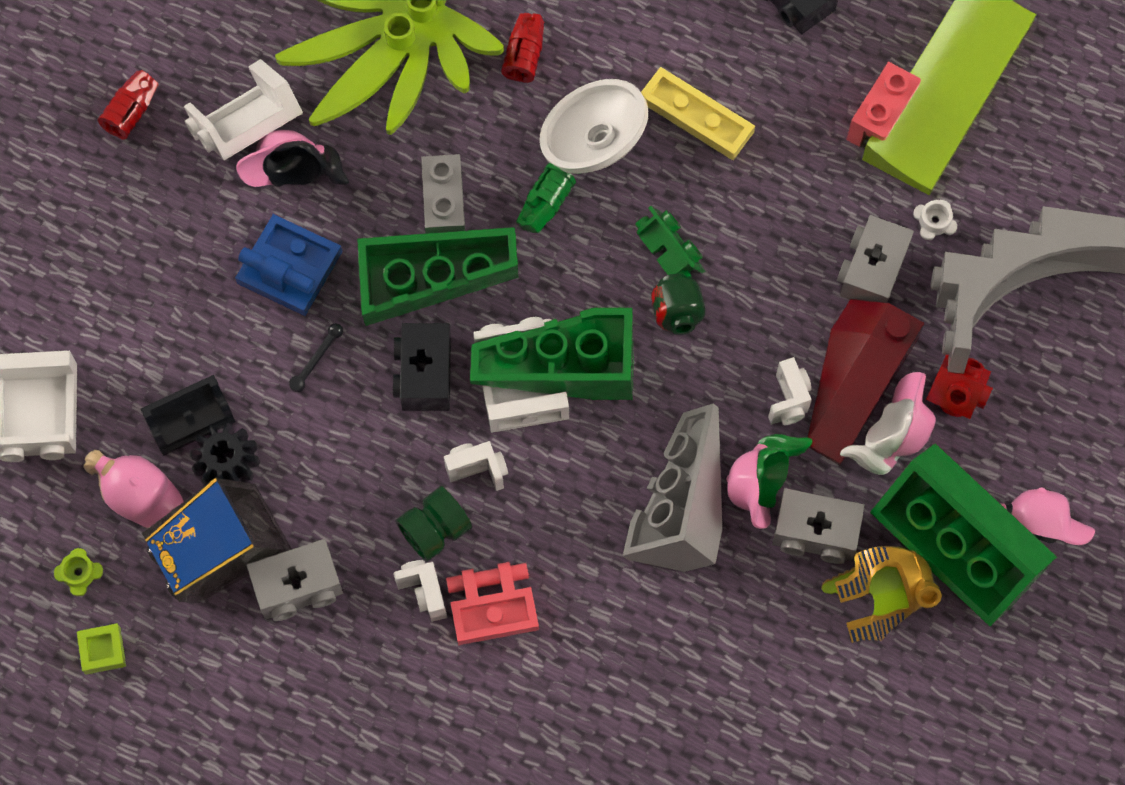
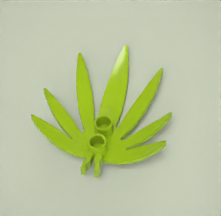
[275,0,504,135]

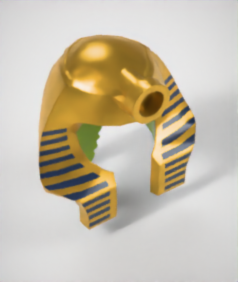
[821,546,942,643]

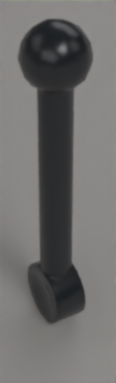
[289,323,343,392]

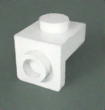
[768,357,812,425]
[444,441,508,491]

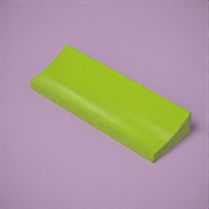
[862,0,1036,195]

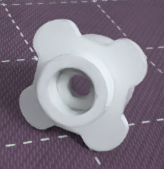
[913,200,957,240]

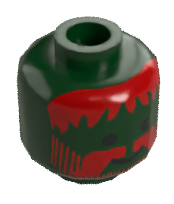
[651,274,705,335]

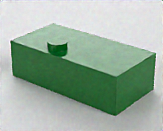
[870,443,1057,626]

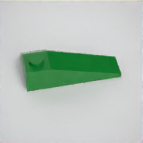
[470,308,634,400]

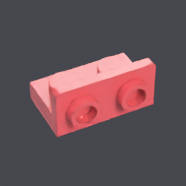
[846,61,921,147]

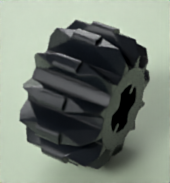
[190,423,260,492]

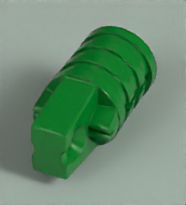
[516,163,576,233]

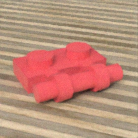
[446,562,539,645]

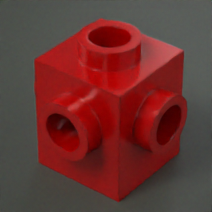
[926,355,993,419]

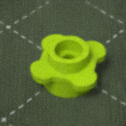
[54,548,103,596]

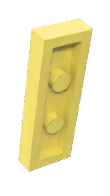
[641,67,755,160]

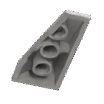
[623,403,722,572]

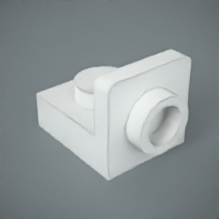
[393,560,447,622]

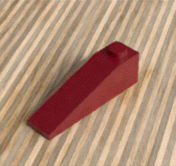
[807,299,924,466]

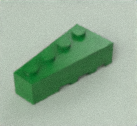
[357,227,519,326]

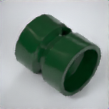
[395,486,472,562]

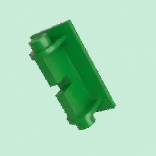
[635,206,706,278]

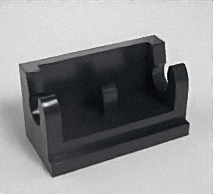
[140,375,236,456]

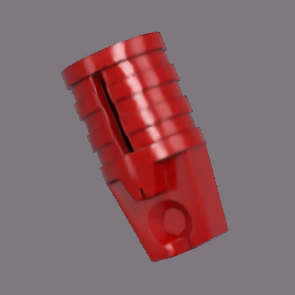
[501,13,544,83]
[97,70,159,140]

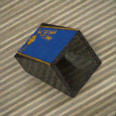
[142,478,292,603]

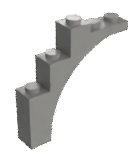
[931,206,1125,374]

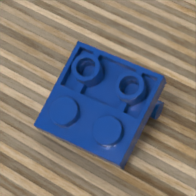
[235,214,343,316]

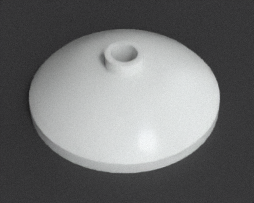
[540,79,648,174]

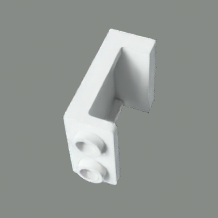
[184,59,303,160]
[473,317,569,433]
[0,350,77,462]

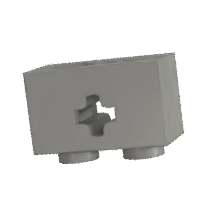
[421,154,465,234]
[837,215,914,303]
[772,488,865,564]
[247,539,343,621]

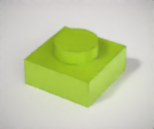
[77,623,126,675]

